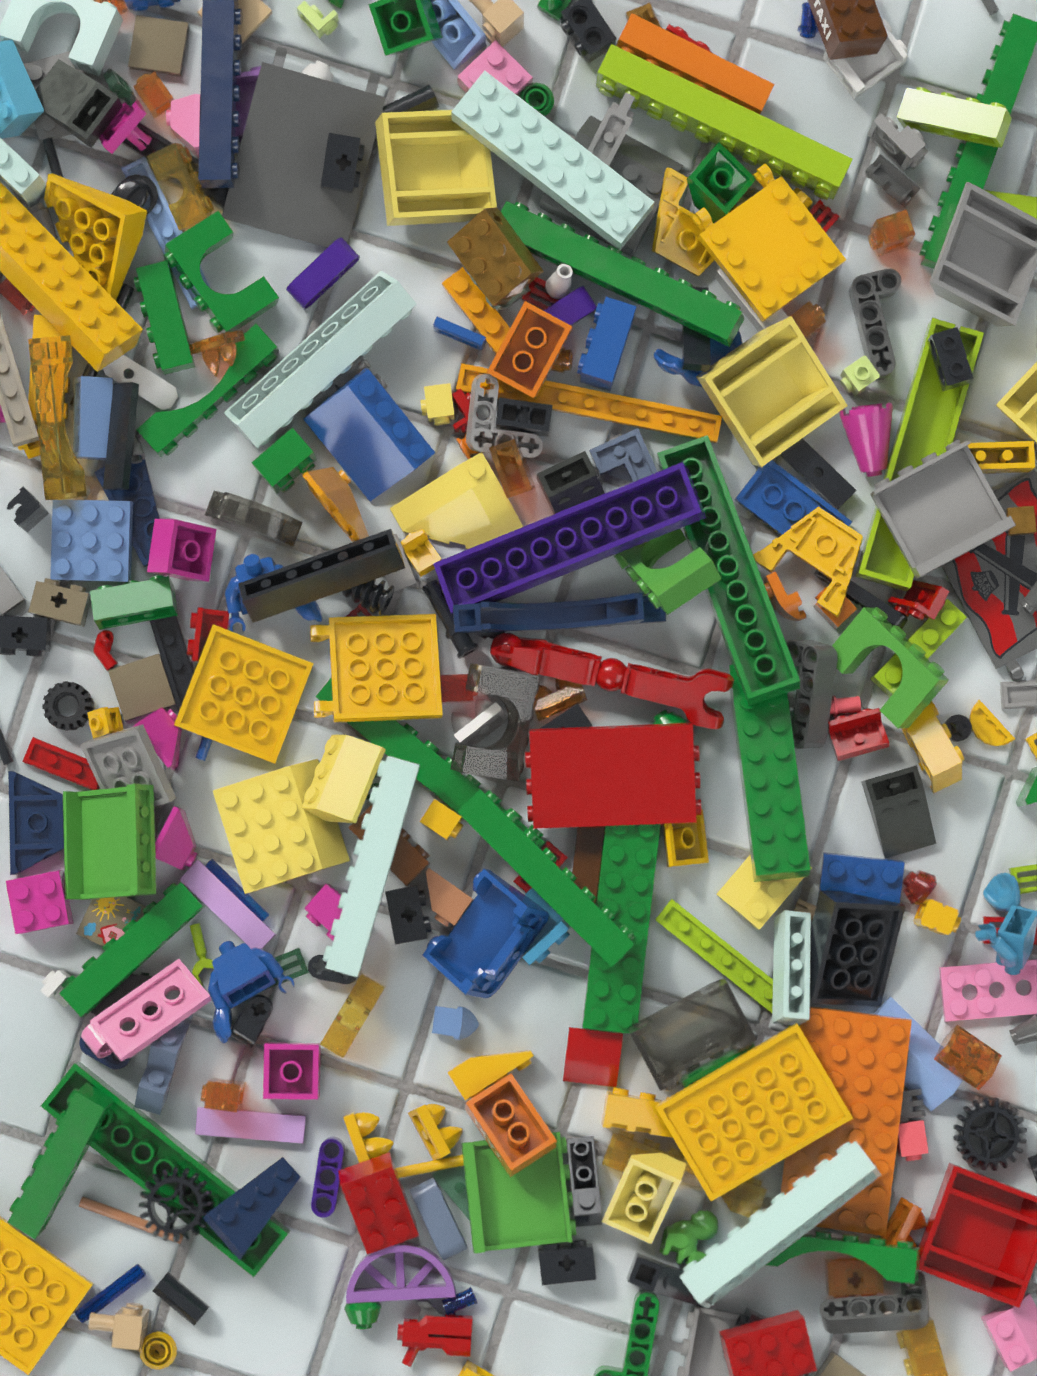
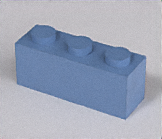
[73,376,113,460]

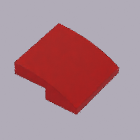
[563,1027,623,1087]

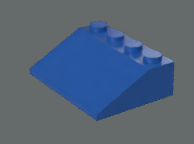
[303,368,435,502]

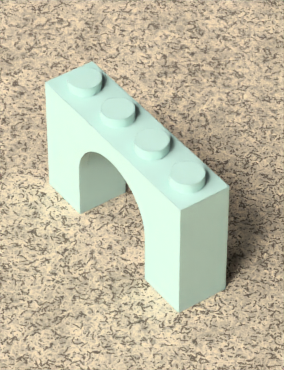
[0,0,123,76]
[0,138,46,208]

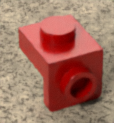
[452,389,478,433]

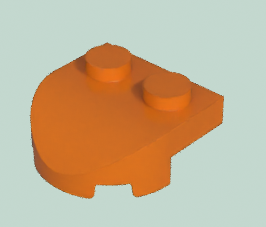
[763,571,806,621]

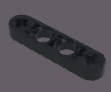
[814,570,908,629]

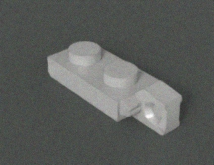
[587,93,635,166]

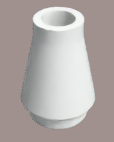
[546,264,573,299]

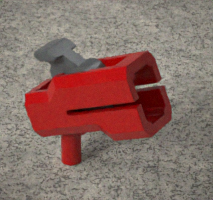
[397,1299,473,1367]

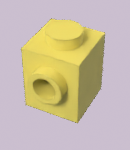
[420,383,455,425]

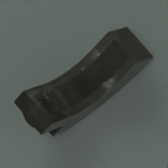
[205,490,303,547]

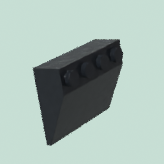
[810,890,905,1007]

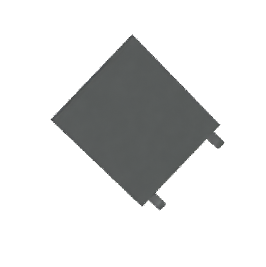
[222,47,386,248]

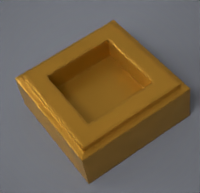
[1006,506,1036,536]

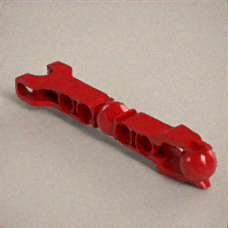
[490,633,734,729]

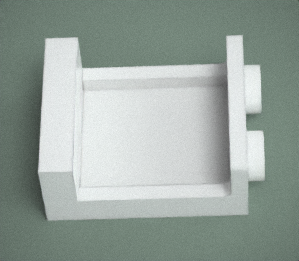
[823,18,908,99]

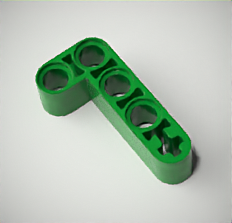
[593,1289,659,1376]

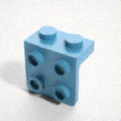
[522,888,571,965]

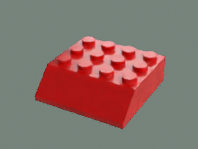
[918,1162,1037,1308]

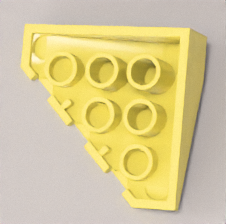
[390,452,523,549]

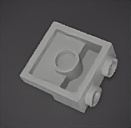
[867,114,928,172]

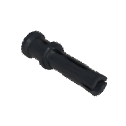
[422,580,479,659]

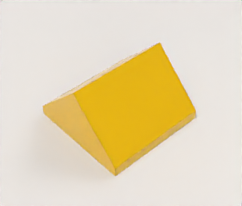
[662,809,709,867]

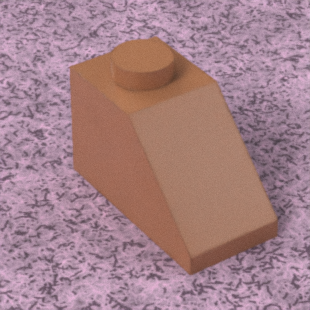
[426,868,473,927]

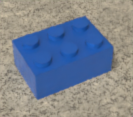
[577,297,637,392]

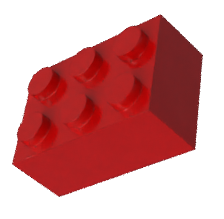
[338,1152,419,1255]
[719,1310,817,1376]

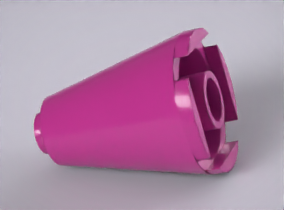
[839,403,893,477]

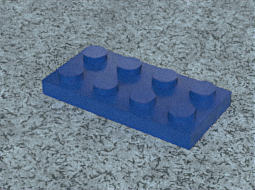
[735,460,852,535]

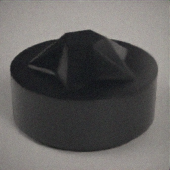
[945,715,972,742]

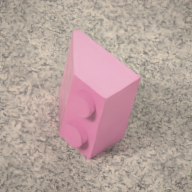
[981,1293,1037,1372]

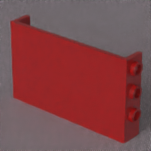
[525,723,702,829]

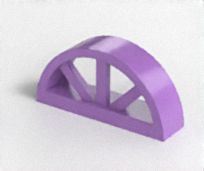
[346,1242,456,1303]

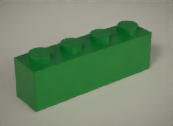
[133,260,196,375]

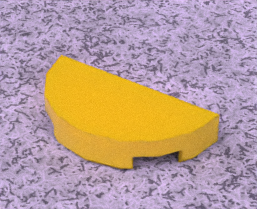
[969,700,1015,746]

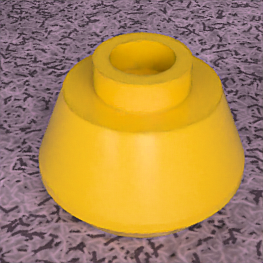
[139,1331,177,1370]

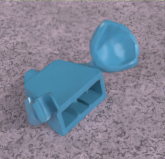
[975,873,1037,975]

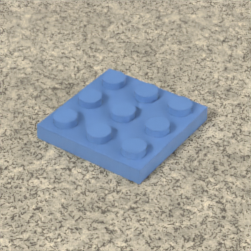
[50,499,133,582]

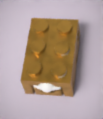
[447,207,544,306]

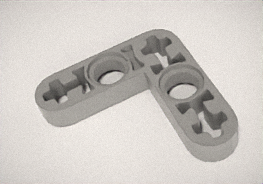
[466,374,543,458]

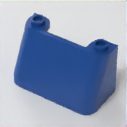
[423,869,549,998]

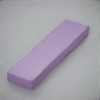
[179,860,276,949]
[195,1107,306,1144]

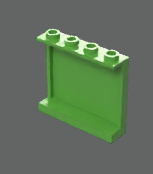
[63,784,156,900]
[461,1132,576,1254]

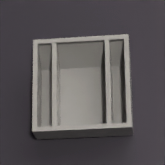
[929,182,1037,326]

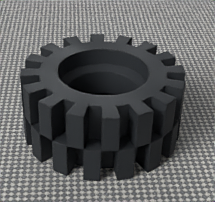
[42,681,94,731]

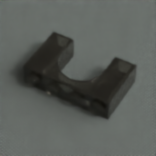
[450,663,539,782]

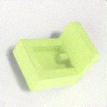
[840,356,880,397]

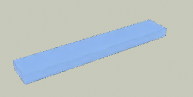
[121,156,210,310]

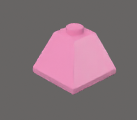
[166,94,200,159]

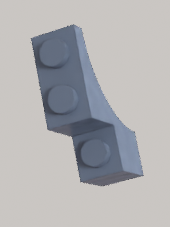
[134,1015,193,1115]

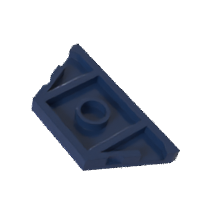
[8,771,64,875]

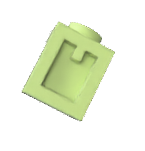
[297,1,339,39]

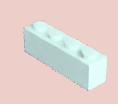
[772,910,811,1025]

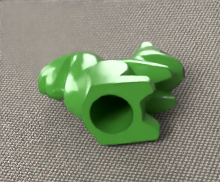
[659,1210,719,1266]

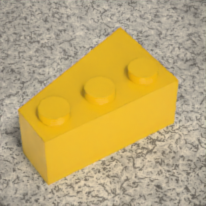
[901,701,964,794]
[601,1087,673,1138]

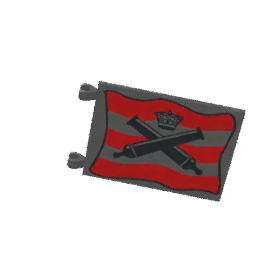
[941,470,1037,681]

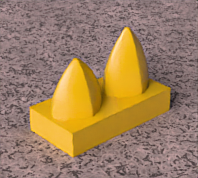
[408,1104,463,1160]
[343,1112,394,1163]

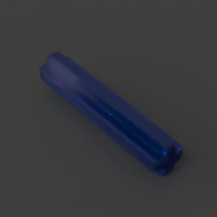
[75,1264,146,1323]

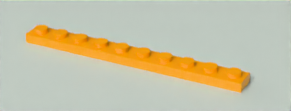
[456,363,722,444]

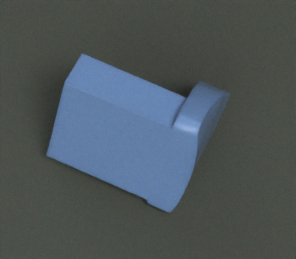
[432,1006,479,1040]

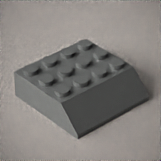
[540,115,683,257]

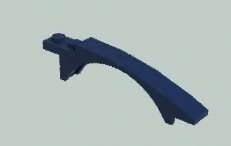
[453,593,666,633]

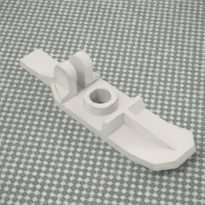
[103,355,178,410]

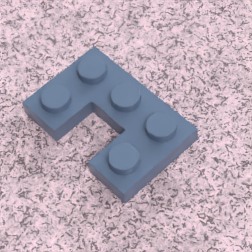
[589,428,658,482]

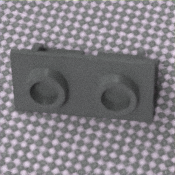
[865,154,921,207]

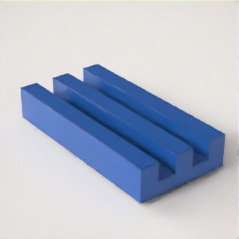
[433,316,486,351]

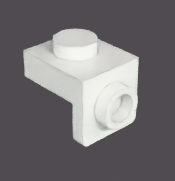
[40,970,70,1007]

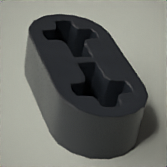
[308,955,358,984]

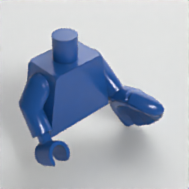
[654,330,743,387]
[225,554,323,632]
[208,941,295,1044]

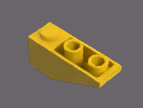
[448,1050,534,1100]

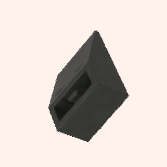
[35,59,123,148]
[536,451,605,514]
[861,765,936,859]

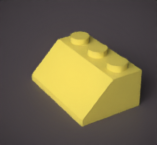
[302,735,386,823]
[716,854,812,930]
[602,1153,687,1244]

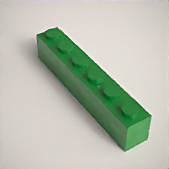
[59,882,205,1017]
[8,1083,114,1239]

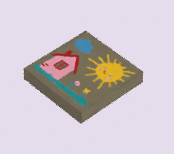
[76,897,147,946]

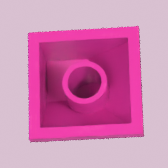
[134,707,182,770]
[155,806,198,870]

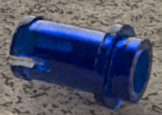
[798,2,819,38]
[441,1287,478,1316]

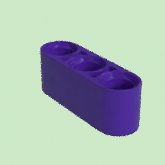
[286,237,360,309]
[544,285,597,326]
[311,1136,345,1218]

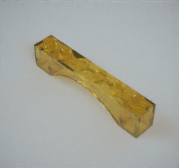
[28,335,87,500]
[601,1129,767,1218]

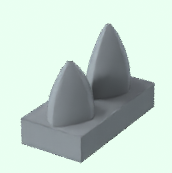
[451,699,508,752]

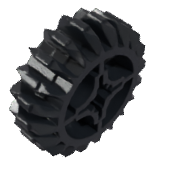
[953,1097,1027,1171]
[138,1166,214,1242]

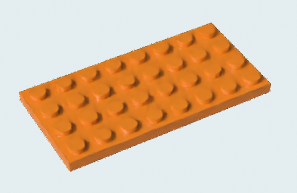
[781,1006,912,1236]

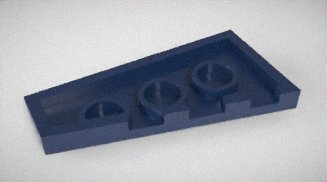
[94,448,160,567]
[203,1157,300,1260]

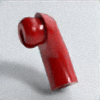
[93,630,118,671]

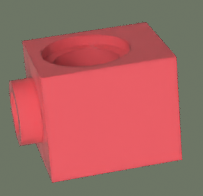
[897,1119,929,1161]

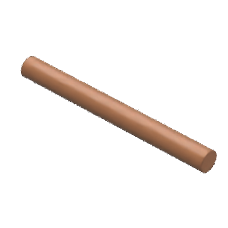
[79,1197,183,1244]

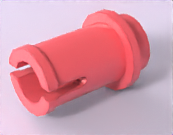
[830,695,861,717]

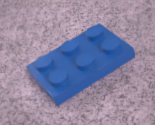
[817,852,905,903]

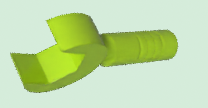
[189,923,214,986]

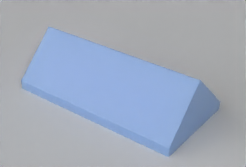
[431,0,486,69]
[873,996,968,1111]

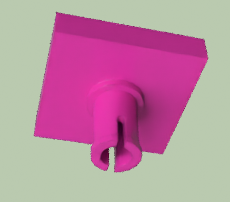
[99,95,151,154]

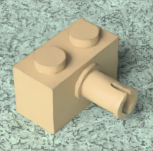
[469,0,524,47]
[89,1303,150,1350]

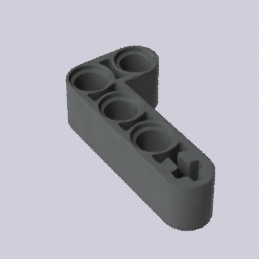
[849,268,901,380]
[786,640,837,749]
[819,1270,929,1334]

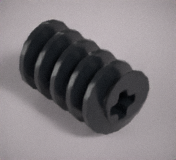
[338,579,395,616]

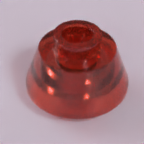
[902,870,937,905]

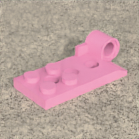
[81,959,212,1061]
[939,959,1037,1022]

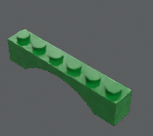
[136,324,279,457]
[766,1231,920,1284]

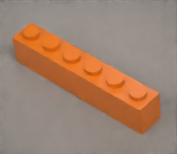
[616,13,775,114]

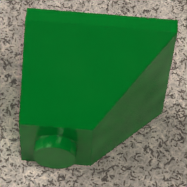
[687,142,756,223]

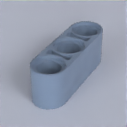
[409,1177,468,1261]

